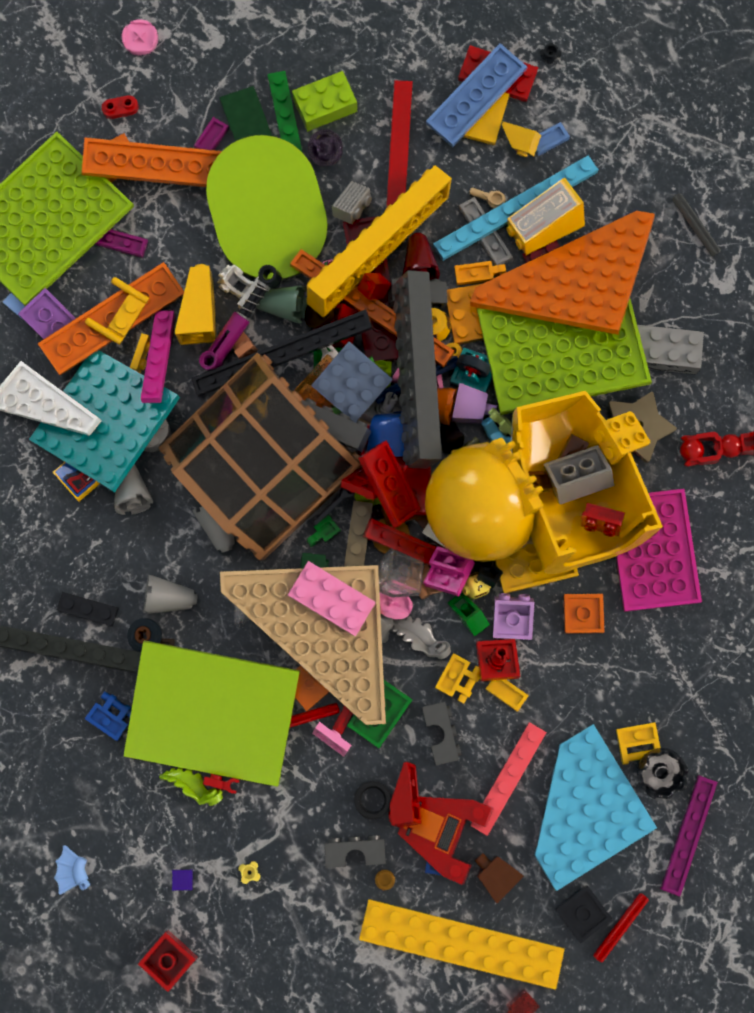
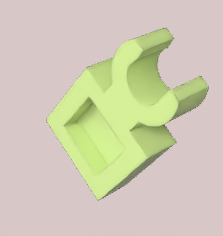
[488,407,512,436]

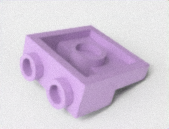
[493,593,534,640]

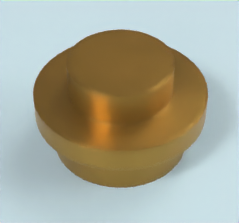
[375,870,395,890]

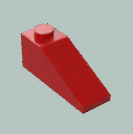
[389,762,422,828]

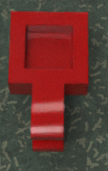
[203,774,240,794]

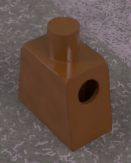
[475,853,524,903]

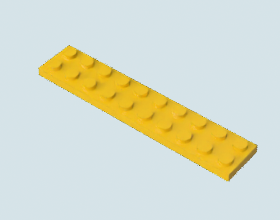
[359,899,565,990]

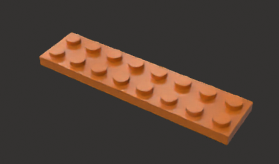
[82,138,222,187]
[37,262,184,376]

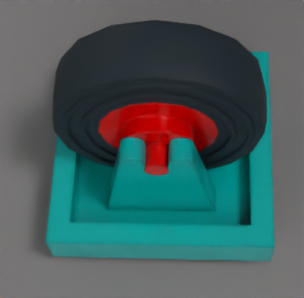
[450,348,492,393]

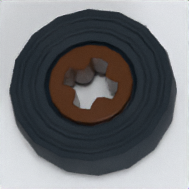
[127,618,162,652]

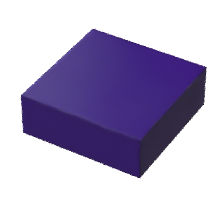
[172,869,193,891]

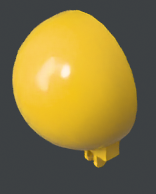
[425,438,544,562]

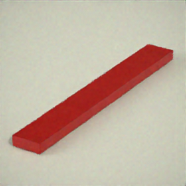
[386,80,413,208]

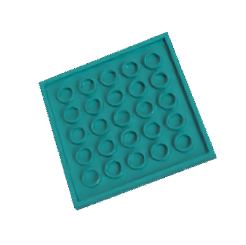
[29,351,180,493]

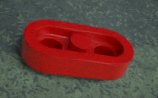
[101,95,139,119]

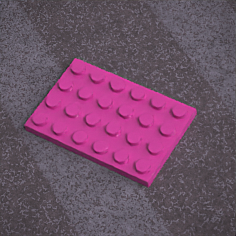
[616,489,702,612]

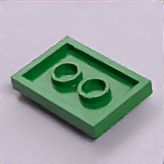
[347,680,413,748]

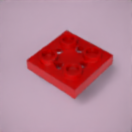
[476,639,520,681]

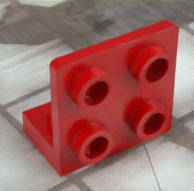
[581,503,625,537]

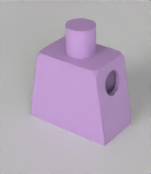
[451,383,497,423]

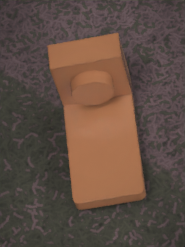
[233,332,258,359]

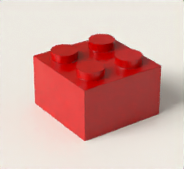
[138,930,198,992]

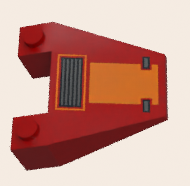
[398,797,494,884]

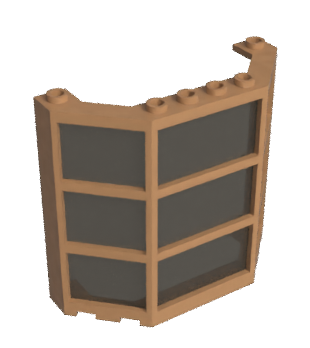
[159,353,362,560]

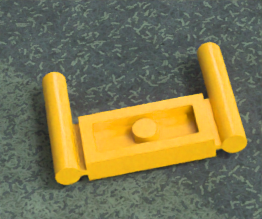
[85,277,149,345]

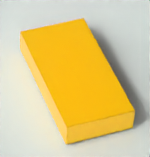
[485,680,529,712]

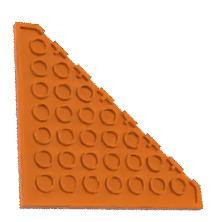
[470,211,655,335]

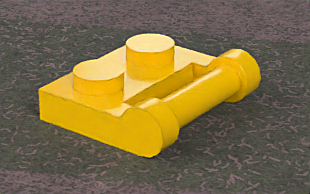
[616,722,661,765]

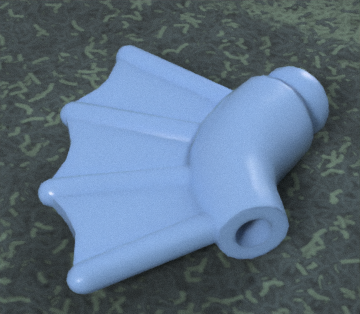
[54,845,90,895]

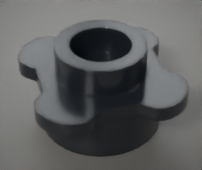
[540,43,562,64]

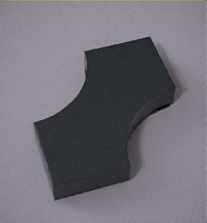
[474,561,503,588]

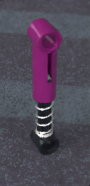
[199,265,282,371]

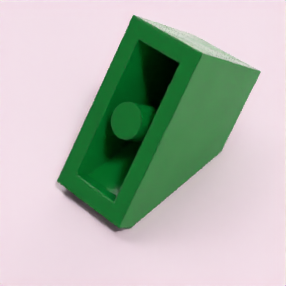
[448,592,490,636]

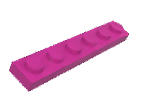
[141,311,175,403]

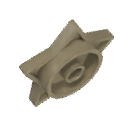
[608,392,677,463]

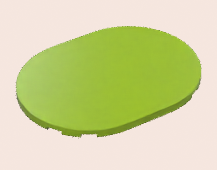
[206,135,327,280]

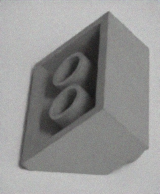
[544,445,614,505]

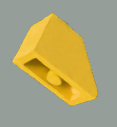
[502,122,541,158]

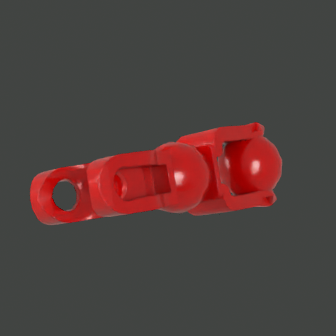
[680,431,754,467]

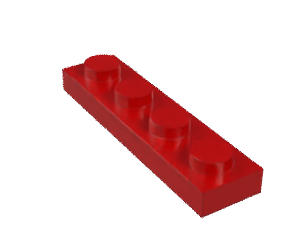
[363,519,436,566]

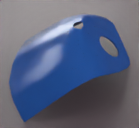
[367,411,404,457]

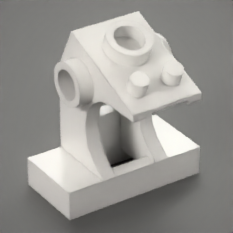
[217,265,259,310]

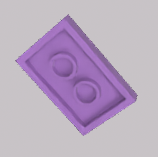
[18,288,76,340]

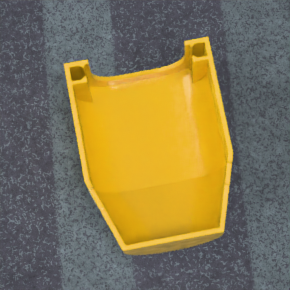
[510,391,663,574]

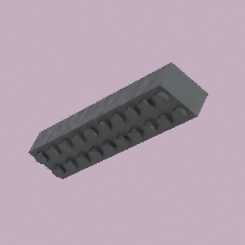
[392,270,442,469]

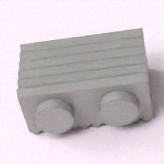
[332,181,372,224]

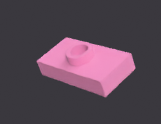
[312,722,352,757]

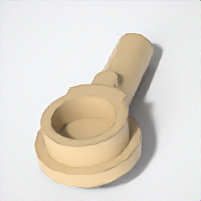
[469,188,506,209]

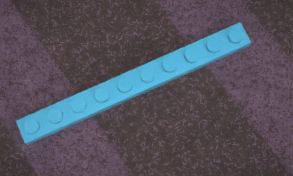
[433,156,598,261]

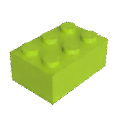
[292,71,357,132]

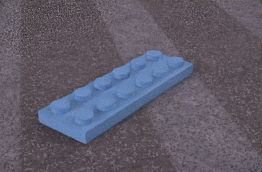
[426,43,527,147]

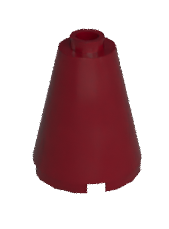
[402,232,440,280]

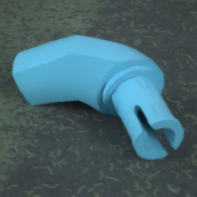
[482,417,511,444]

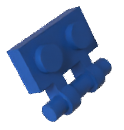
[85,692,132,741]

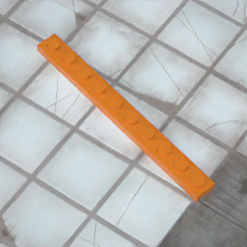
[290,249,455,368]

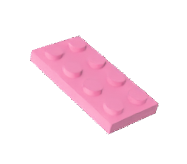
[288,561,376,636]

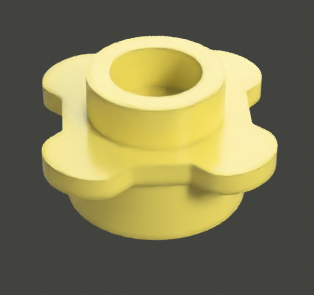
[239,861,261,884]

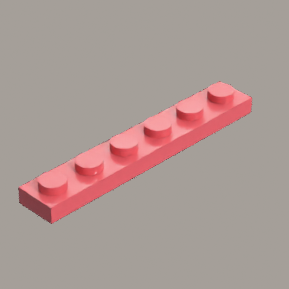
[470,722,547,836]

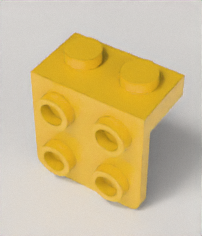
[592,411,650,465]

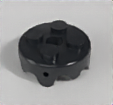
[637,748,688,799]

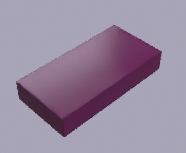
[193,117,229,150]

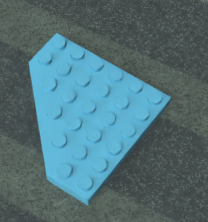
[534,724,657,891]

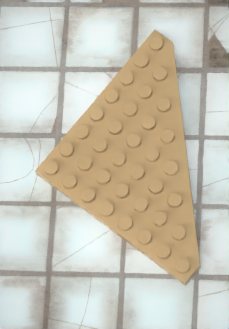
[220,565,386,725]

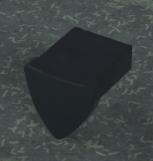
[440,421,465,452]

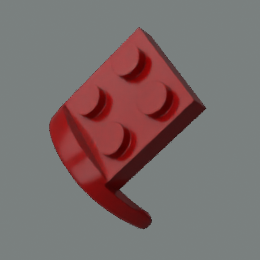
[341,449,408,500]

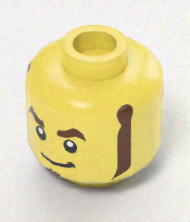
[462,572,491,599]

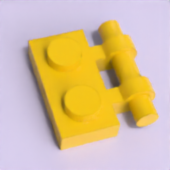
[435,653,480,704]

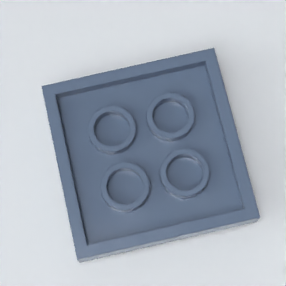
[311,341,393,423]

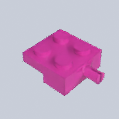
[423,546,475,596]

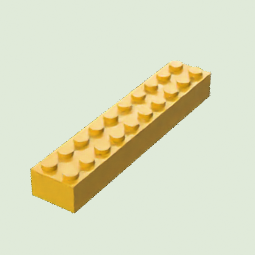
[307,165,452,318]

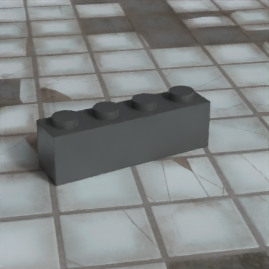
[290,398,371,453]

